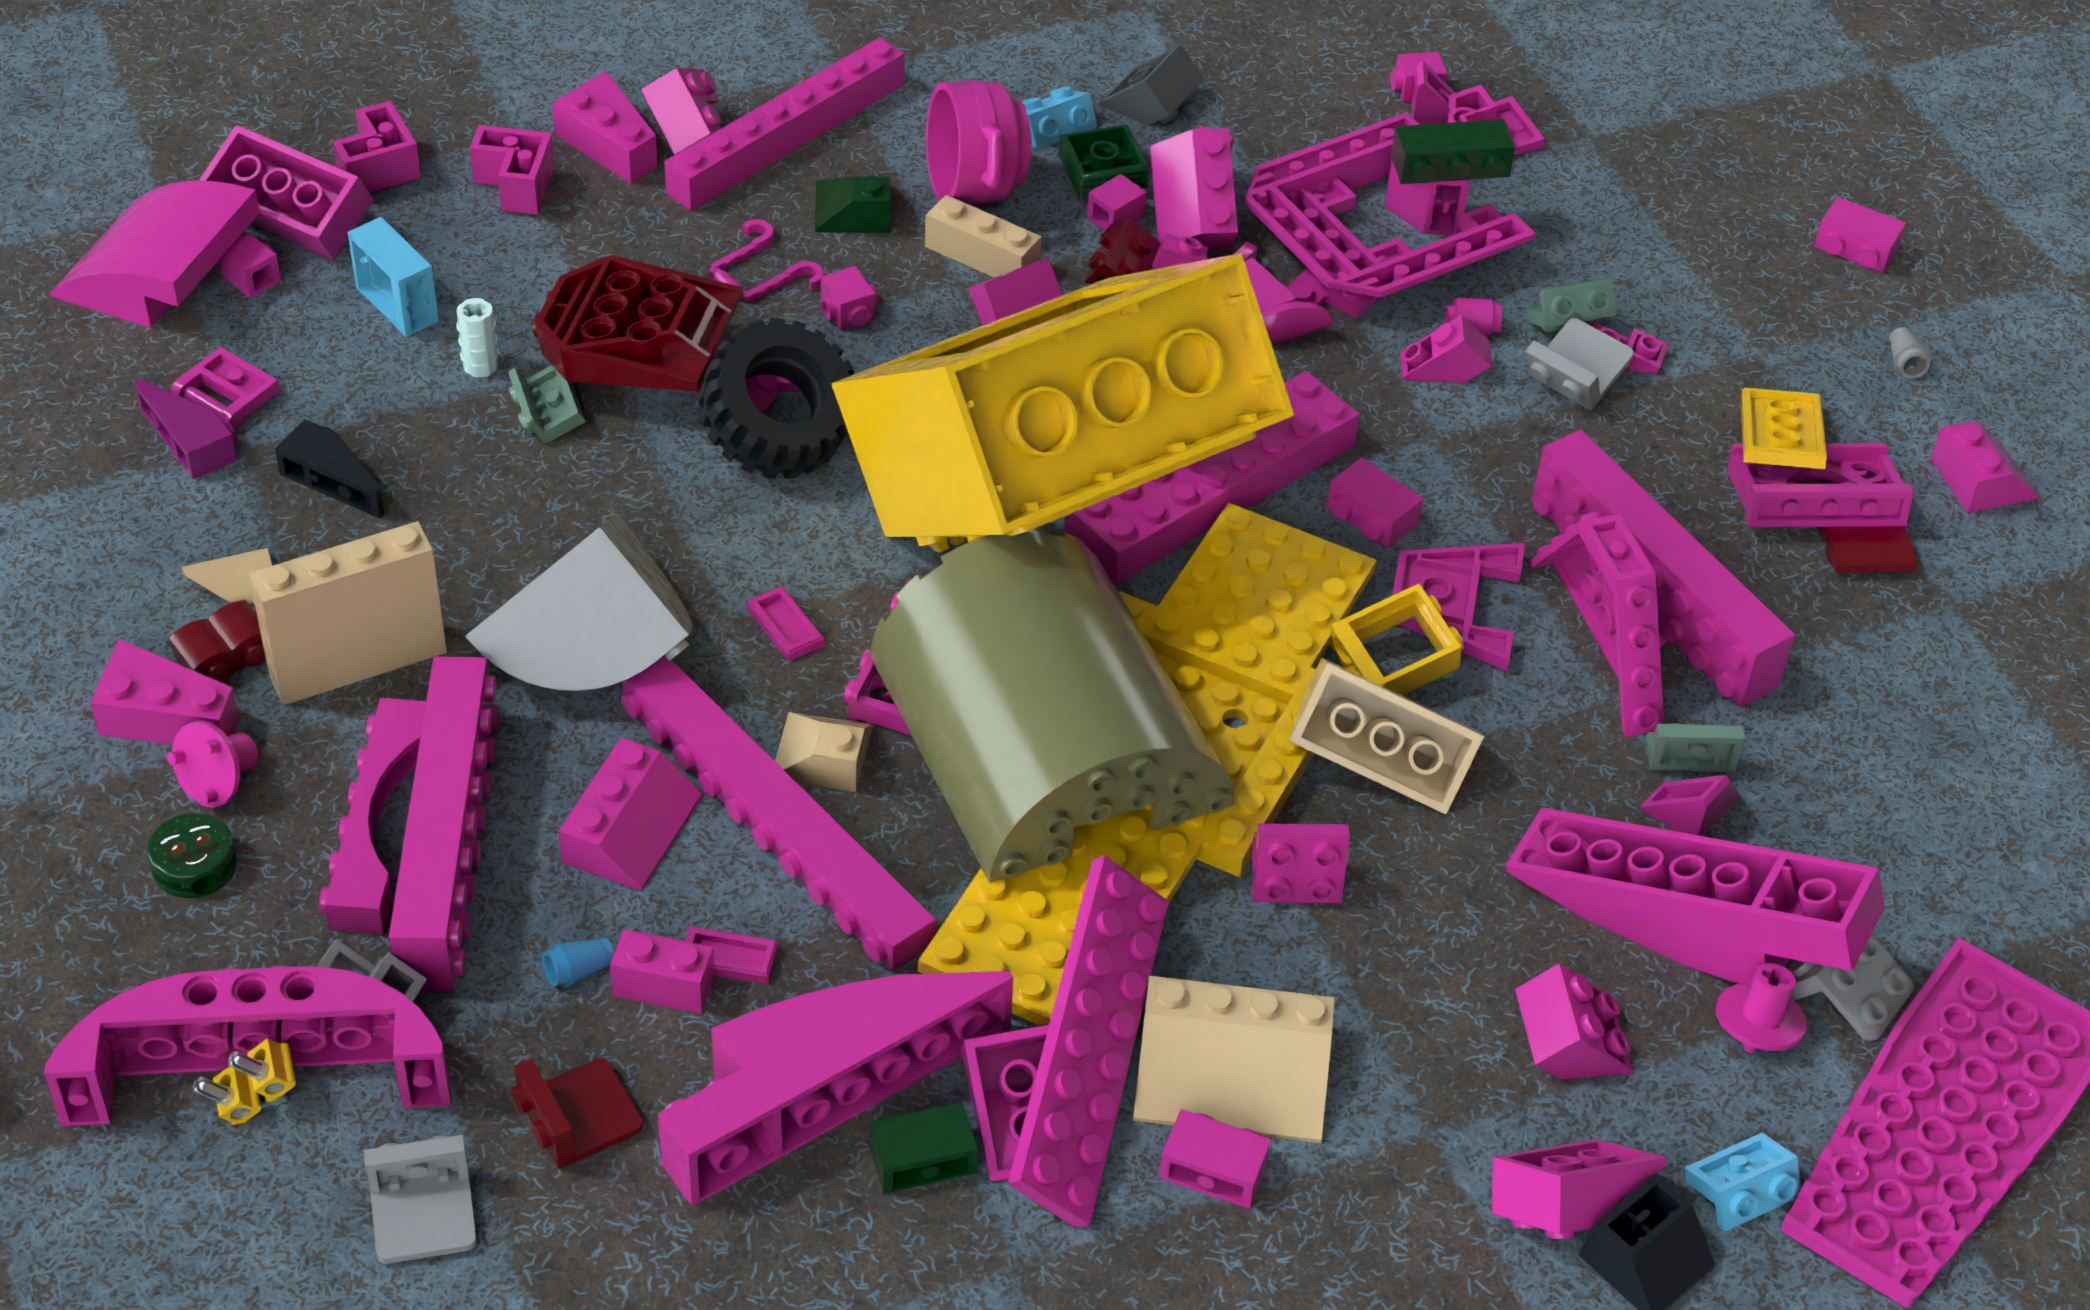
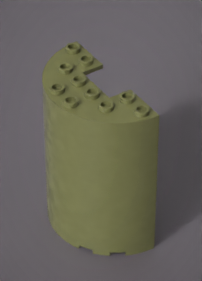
[870,528,1235,883]

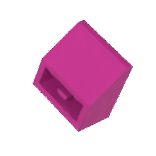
[1385,159,1470,235]
[1515,963,1633,1079]

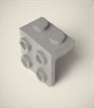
[1525,318,1633,411]
[1790,934,1914,1041]
[363,1135,477,1264]

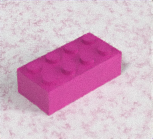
[199,125,373,260]

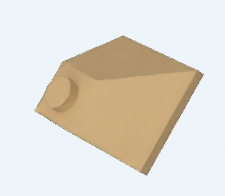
[181,548,272,611]
[775,712,873,792]

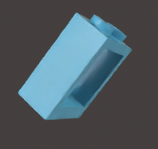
[348,217,439,337]

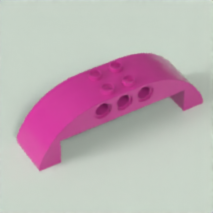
[44,966,451,1126]

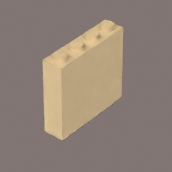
[249,521,447,705]

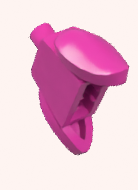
[1233,241,1333,343]

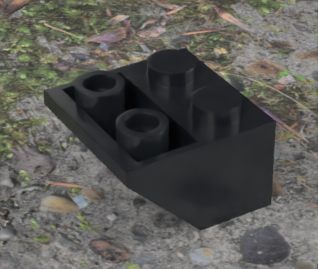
[1578,1173,1715,1310]

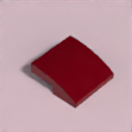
[1817,526,1917,573]

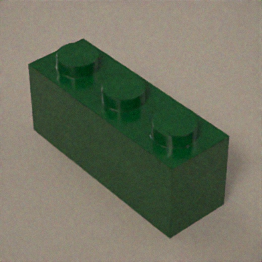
[1391,119,1515,184]

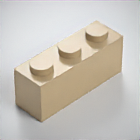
[925,195,1042,277]

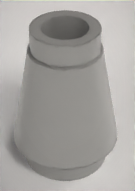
[1889,327,1931,379]

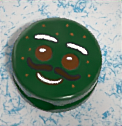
[147,813,237,898]

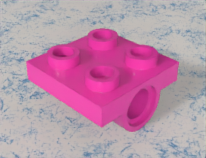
[1252,824,1350,903]

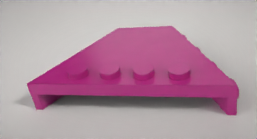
[1527,511,1664,737]

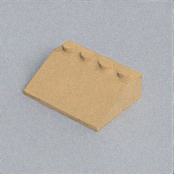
[1133,976,1335,1143]

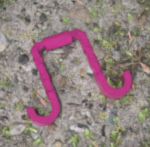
[710,219,824,303]

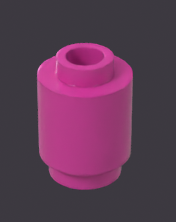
[1445,298,1502,337]

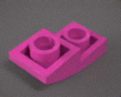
[1591,321,1669,373]

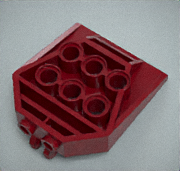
[533,256,744,392]

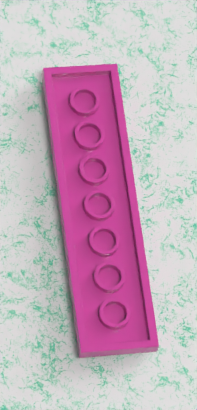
[1008,855,1169,1228]

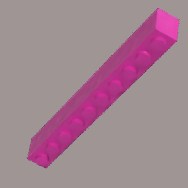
[621,655,936,972]

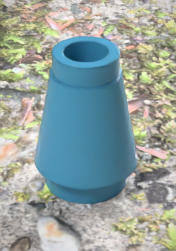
[542,937,614,988]

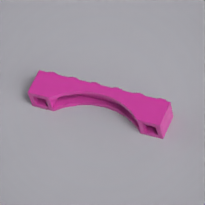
[319,698,426,934]

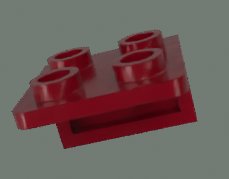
[511,1058,643,1169]

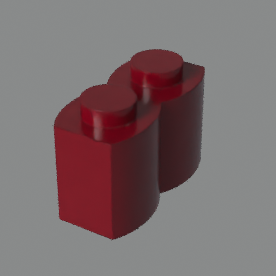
[169,600,266,683]

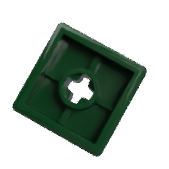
[1058,124,1150,199]

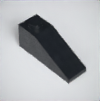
[275,419,384,519]

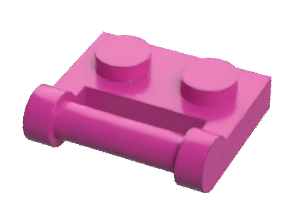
[171,347,280,430]

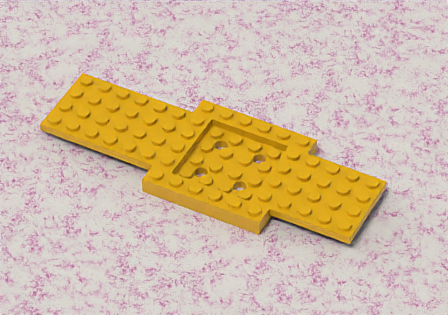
[918,502,1377,1026]

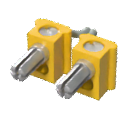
[193,1038,296,1125]

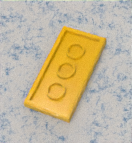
[1741,388,1827,469]

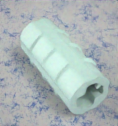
[456,298,499,378]

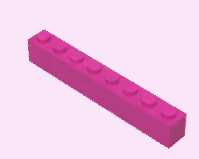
[664,37,905,211]

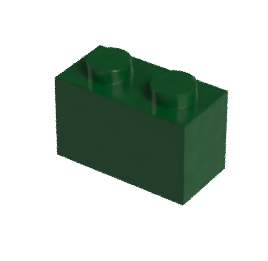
[869,1102,978,1194]

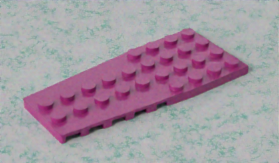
[1780,937,2090,1308]

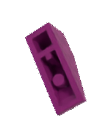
[134,379,239,479]

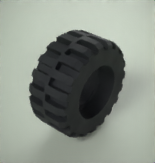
[698,318,855,479]

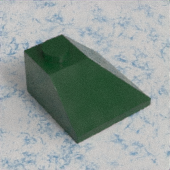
[815,176,890,233]

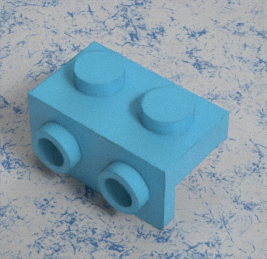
[1022,87,1097,149]

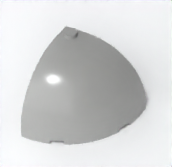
[465,513,693,691]

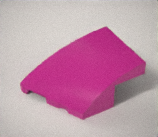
[1448,85,1545,155]

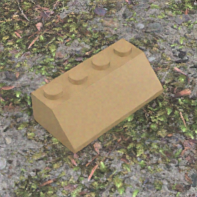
[1289,658,1484,814]

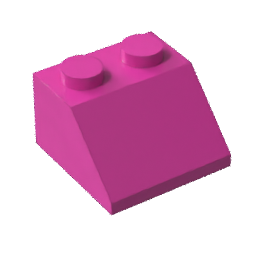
[1930,421,2039,513]

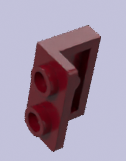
[1085,217,1161,285]

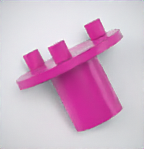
[166,720,258,808]
[1715,963,1807,1053]

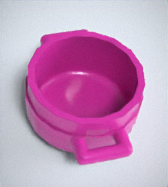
[926,80,1031,206]

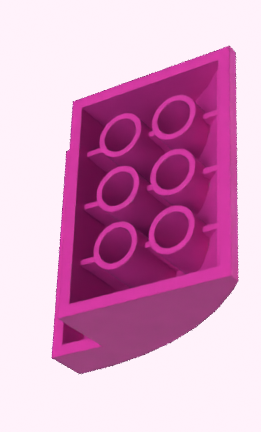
[50,181,260,328]

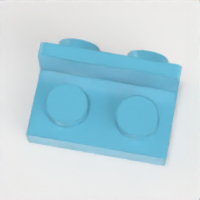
[1685,1132,1801,1231]

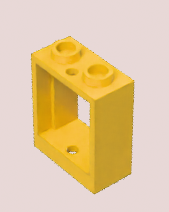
[1330,583,1464,695]

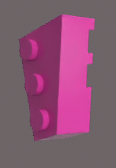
[552,70,658,184]
[90,639,239,745]

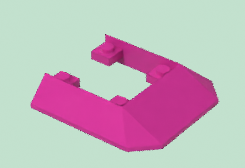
[1245,112,1536,298]

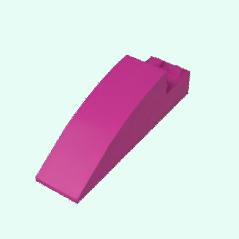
[1505,807,1885,986]
[658,971,1014,1206]

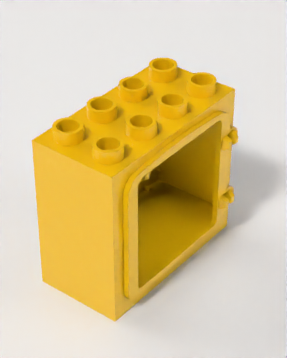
[831,253,1295,552]

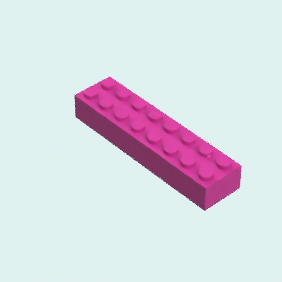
[1064,371,1360,584]
[1531,429,1795,708]
[389,656,500,992]

